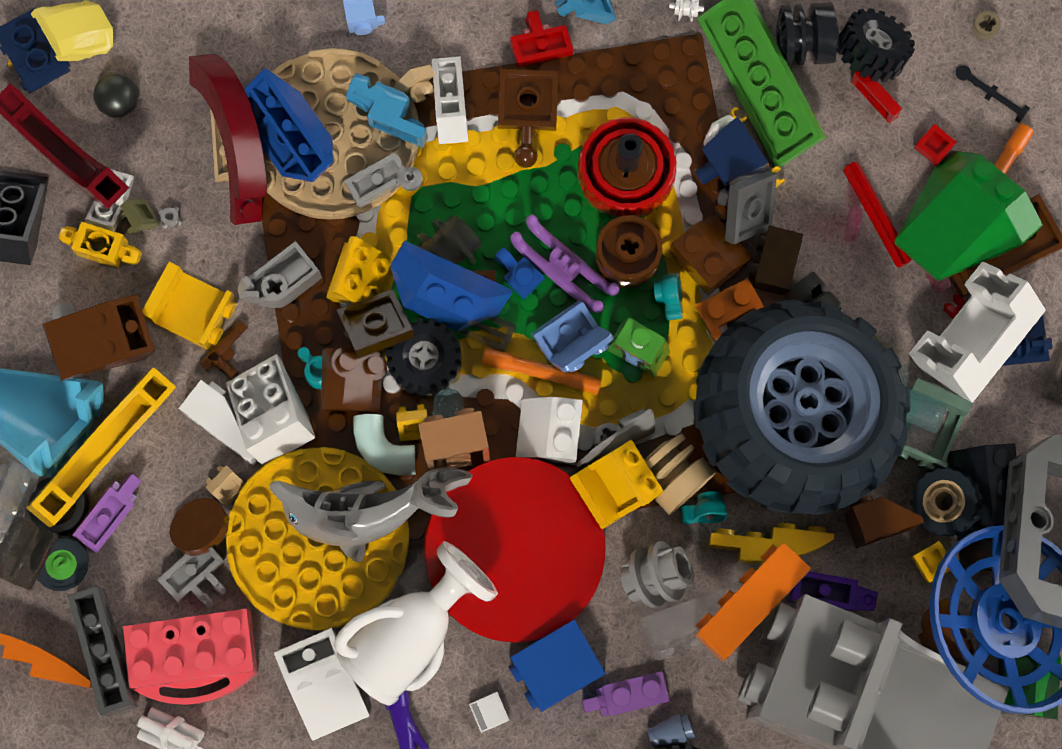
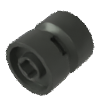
[785,272,841,307]

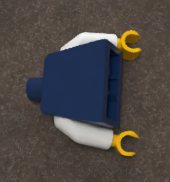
[694,107,785,188]

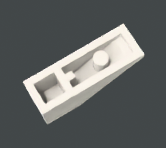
[432,56,468,144]
[178,380,257,466]

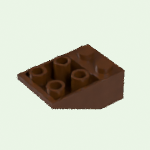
[43,294,155,381]

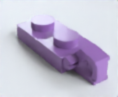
[71,472,141,553]
[582,671,670,717]

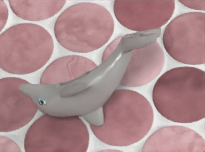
[270,467,473,562]

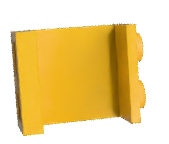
[142,261,237,350]

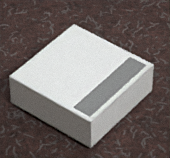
[469,692,510,733]

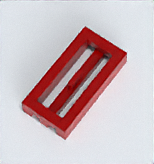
[851,71,902,124]

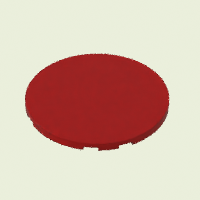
[423,457,606,643]

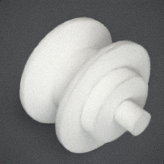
[669,0,704,22]

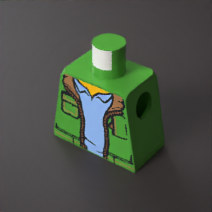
[606,318,670,378]

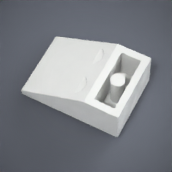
[226,354,315,466]
[274,628,370,741]

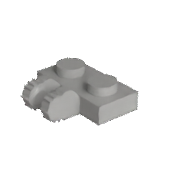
[158,547,228,609]

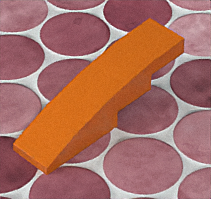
[0,633,93,688]

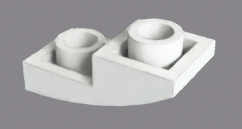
[85,169,134,232]

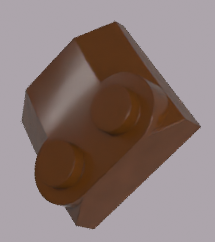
[321,348,387,414]

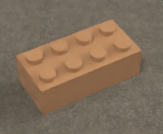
[418,408,490,471]

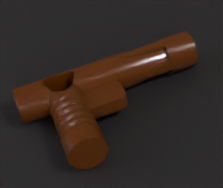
[199,320,248,380]

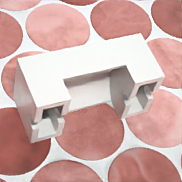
[909,261,1046,403]

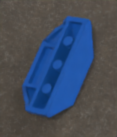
[245,69,333,182]
[390,241,512,331]

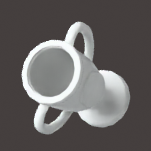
[334,542,498,706]

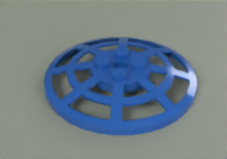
[929,525,1062,715]

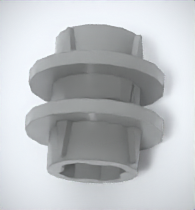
[620,541,694,608]

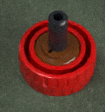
[578,117,677,219]

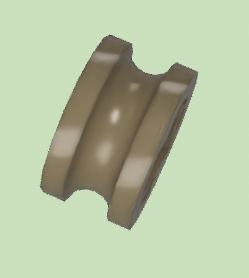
[972,11,1001,40]

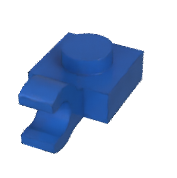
[495,247,545,300]

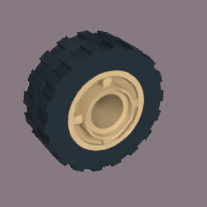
[911,468,984,537]

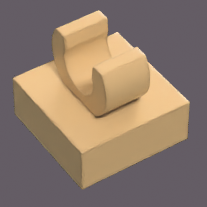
[394,65,436,103]
[205,465,245,508]

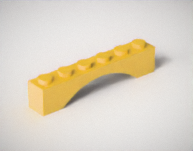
[26,367,176,528]

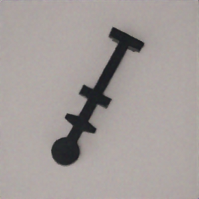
[956,65,1030,123]

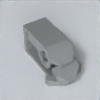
[237,241,322,308]

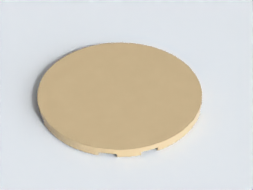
[262,48,419,219]

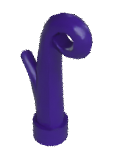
[385,691,430,749]

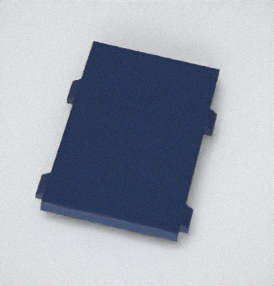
[0,8,71,94]

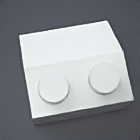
[516,397,583,466]

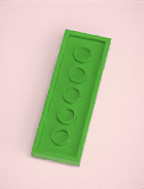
[697,0,826,167]

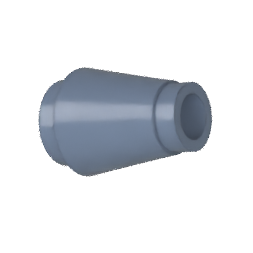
[648,713,696,747]

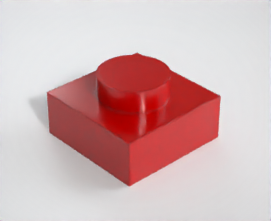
[914,124,957,166]

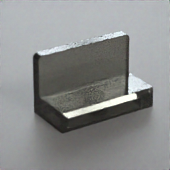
[0,516,58,591]

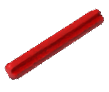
[843,162,912,268]

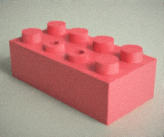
[123,609,258,705]

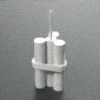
[137,707,205,749]

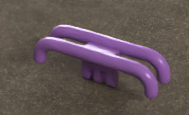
[510,215,619,314]

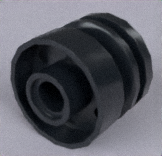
[776,2,839,66]

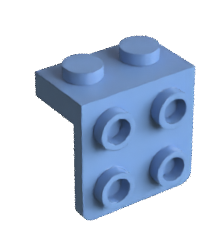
[531,300,614,372]

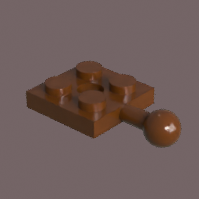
[498,69,559,168]

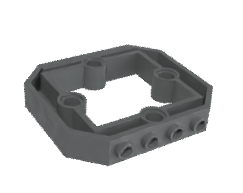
[999,434,1062,628]

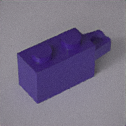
[787,571,878,612]

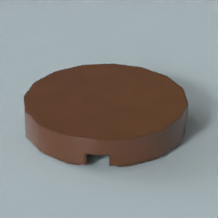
[169,498,229,556]

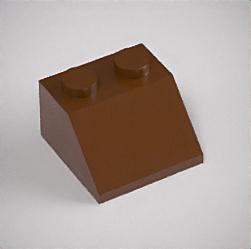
[670,214,753,296]
[844,495,924,548]

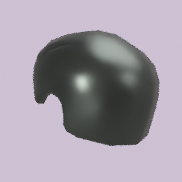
[93,73,140,118]

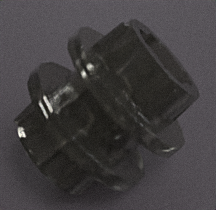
[416,215,482,266]

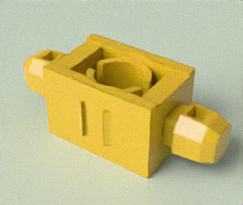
[59,222,142,269]

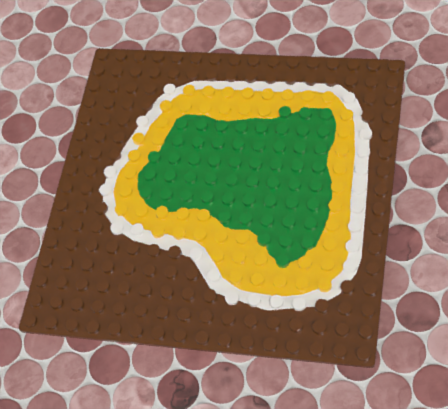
[262,34,778,548]

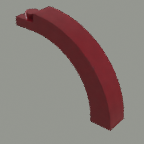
[189,54,267,225]
[0,83,129,209]

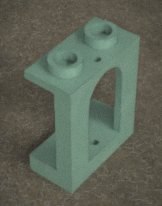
[897,378,973,472]

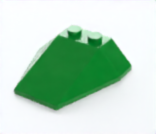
[894,151,1043,281]

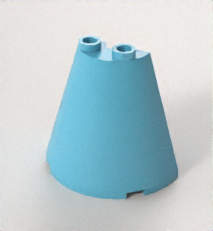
[0,368,104,478]

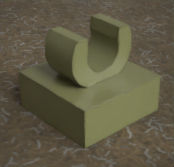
[119,199,160,234]

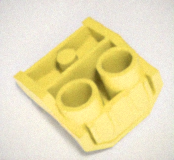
[31,0,113,61]

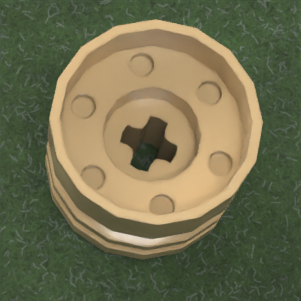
[645,433,716,515]

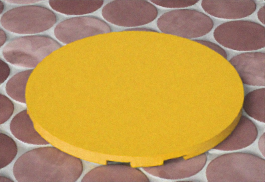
[226,447,409,630]

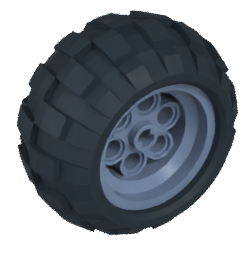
[693,299,910,516]

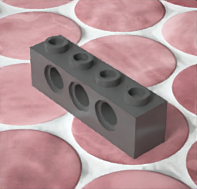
[67,586,138,716]

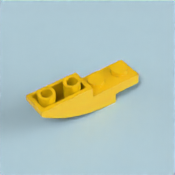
[708,523,834,564]

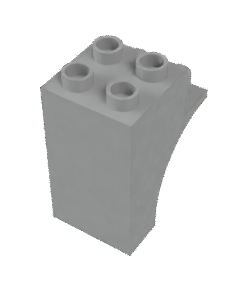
[737,594,1009,749]

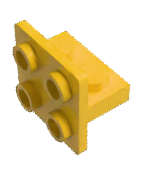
[326,236,392,304]

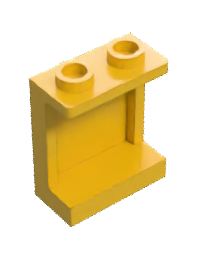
[570,440,664,529]

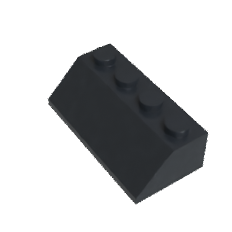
[948,443,1017,571]

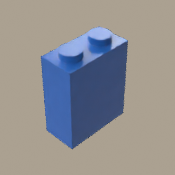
[508,620,606,713]

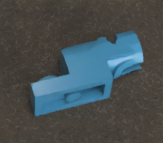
[346,73,428,148]

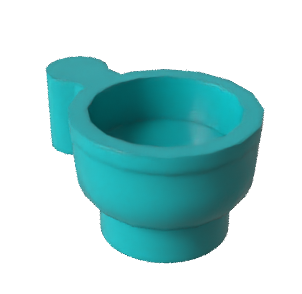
[654,273,683,320]
[298,347,322,390]
[681,492,728,525]

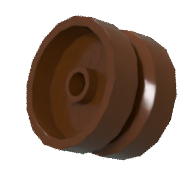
[595,215,663,289]

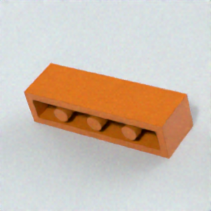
[694,542,812,662]

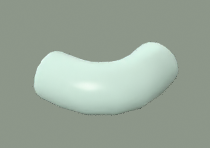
[353,414,416,476]

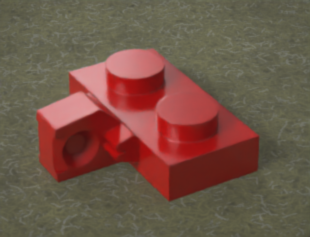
[509,10,574,68]

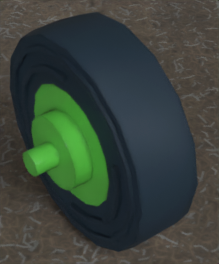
[32,536,89,591]

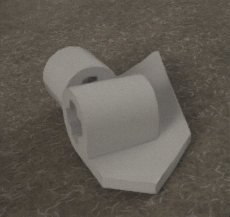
[576,409,655,467]

